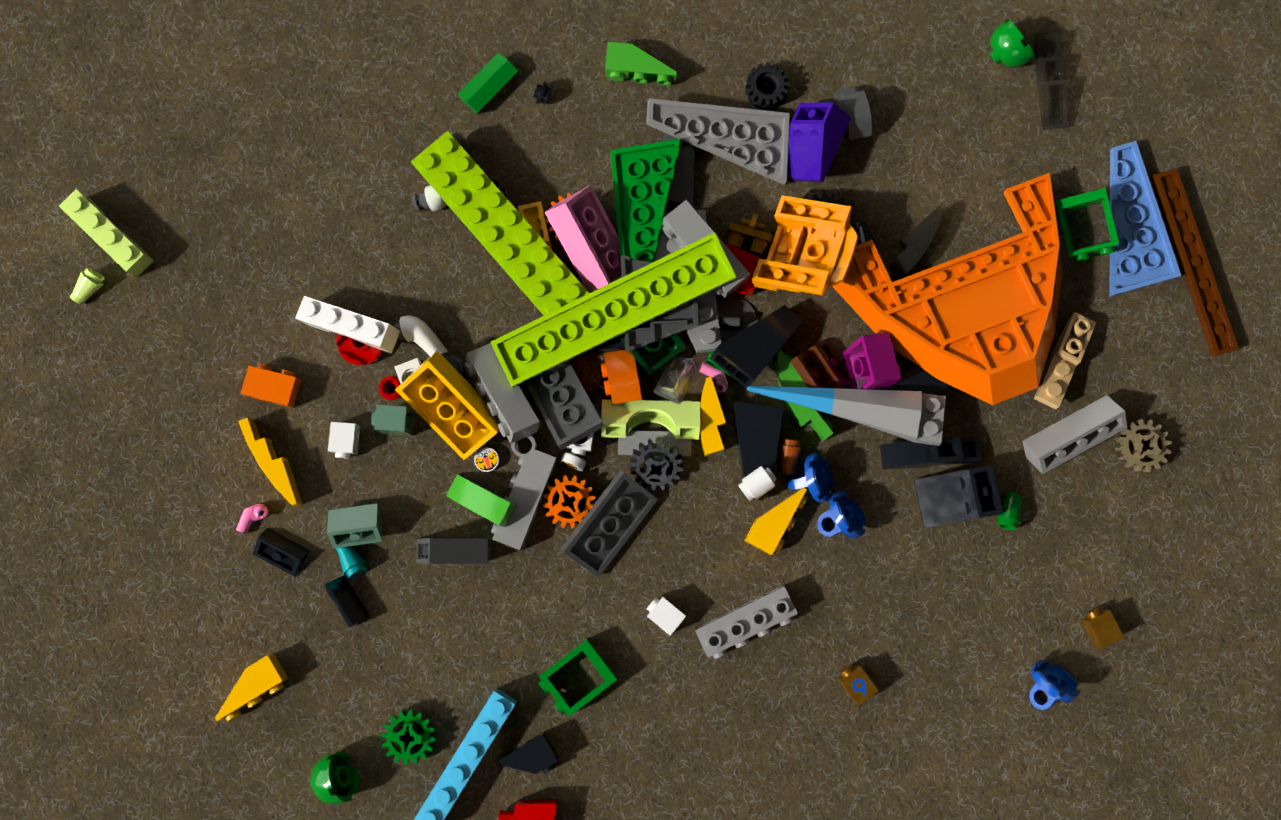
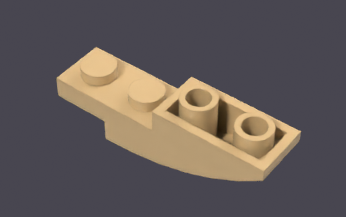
[1034,312,1097,410]

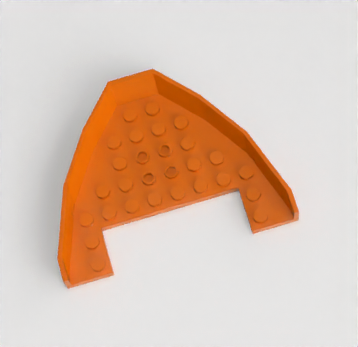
[833,173,1062,405]

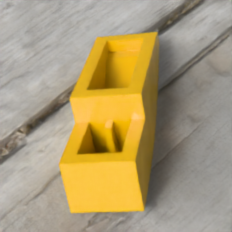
[700,377,726,457]

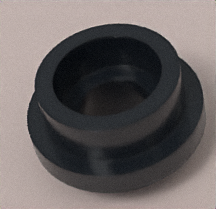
[533,81,552,105]

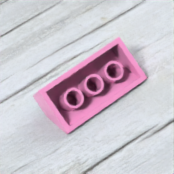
[545,185,622,293]

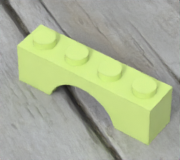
[59,189,154,277]
[601,399,700,440]

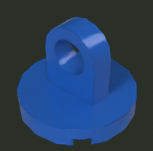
[786,453,833,502]
[817,491,866,539]
[1029,660,1080,710]

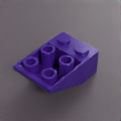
[787,102,851,182]

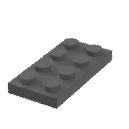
[525,360,604,450]
[560,470,658,578]

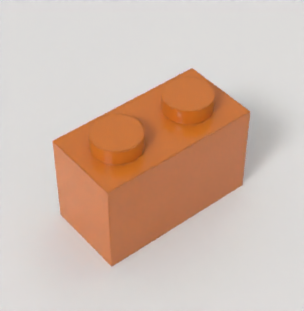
[601,350,642,405]
[240,363,302,408]

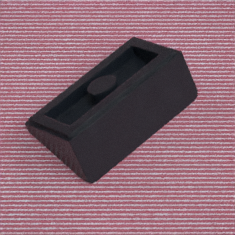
[253,528,310,577]
[324,576,369,627]

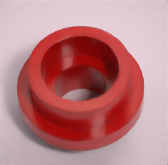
[379,376,400,401]

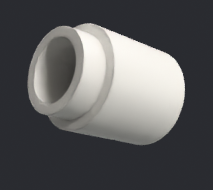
[738,466,776,501]

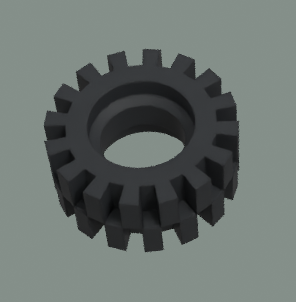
[745,63,789,110]

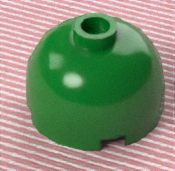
[989,19,1035,68]
[310,751,359,805]

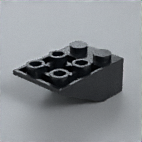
[914,465,1003,528]

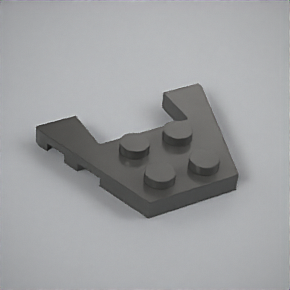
[621,255,699,352]

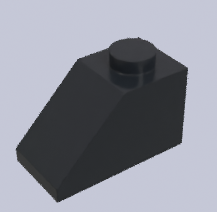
[499,731,559,774]

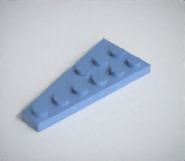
[1109,141,1181,297]

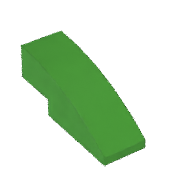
[446,474,517,528]

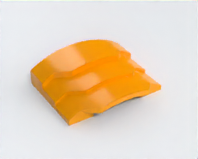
[752,195,858,296]

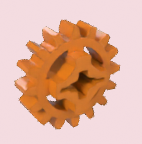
[543,475,596,529]

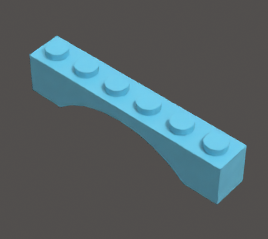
[414,688,518,820]

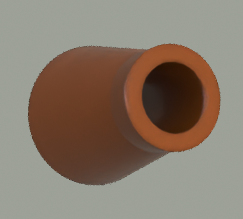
[779,438,803,474]

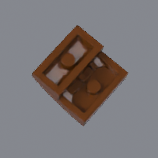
[790,339,849,389]

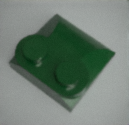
[619,321,686,377]

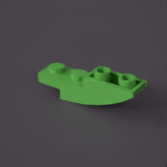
[775,350,833,441]

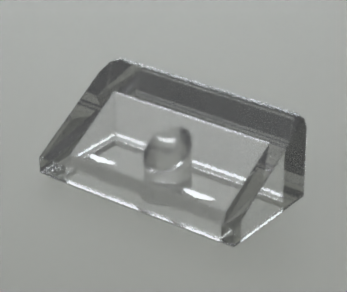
[654,357,697,404]

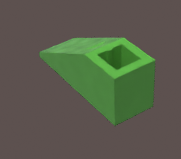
[605,42,677,86]

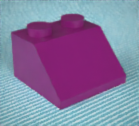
[842,333,901,390]

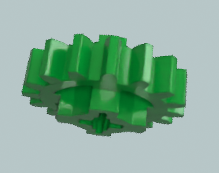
[381,708,437,765]

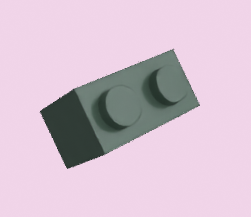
[371,405,415,436]
[327,503,383,549]

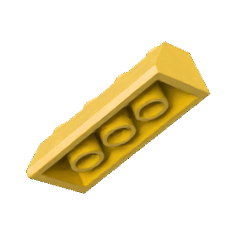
[395,350,499,460]

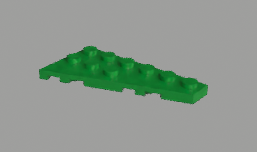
[610,138,682,263]

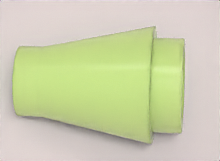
[70,268,104,305]

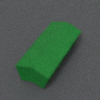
[458,53,518,114]

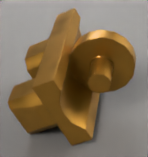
[727,214,772,257]

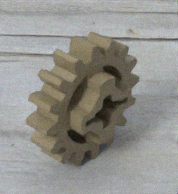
[1115,419,1172,473]

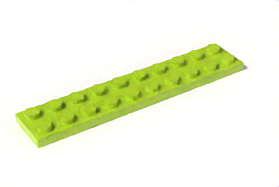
[411,131,589,316]
[490,232,737,387]

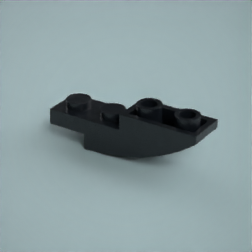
[880,436,982,470]

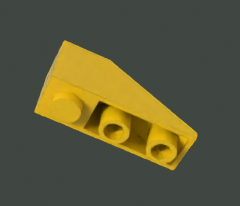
[744,488,807,555]
[215,653,289,722]

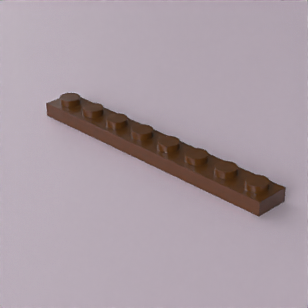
[1151,168,1239,357]

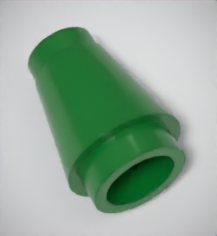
[996,492,1022,531]

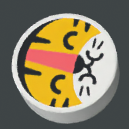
[474,447,500,472]
[560,453,586,471]

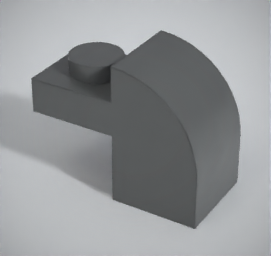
[834,86,872,141]

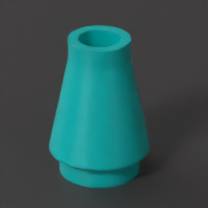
[336,546,367,579]

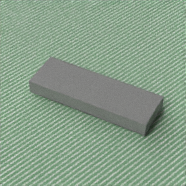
[618,431,691,457]

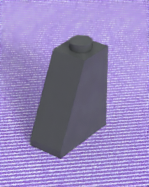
[416,538,491,564]

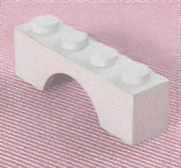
[295,296,400,353]

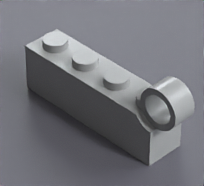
[491,435,558,550]

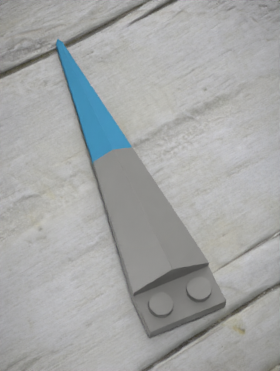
[747,386,946,446]

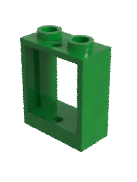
[1056,188,1119,262]
[539,638,617,717]

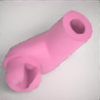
[699,361,728,393]
[236,504,268,534]

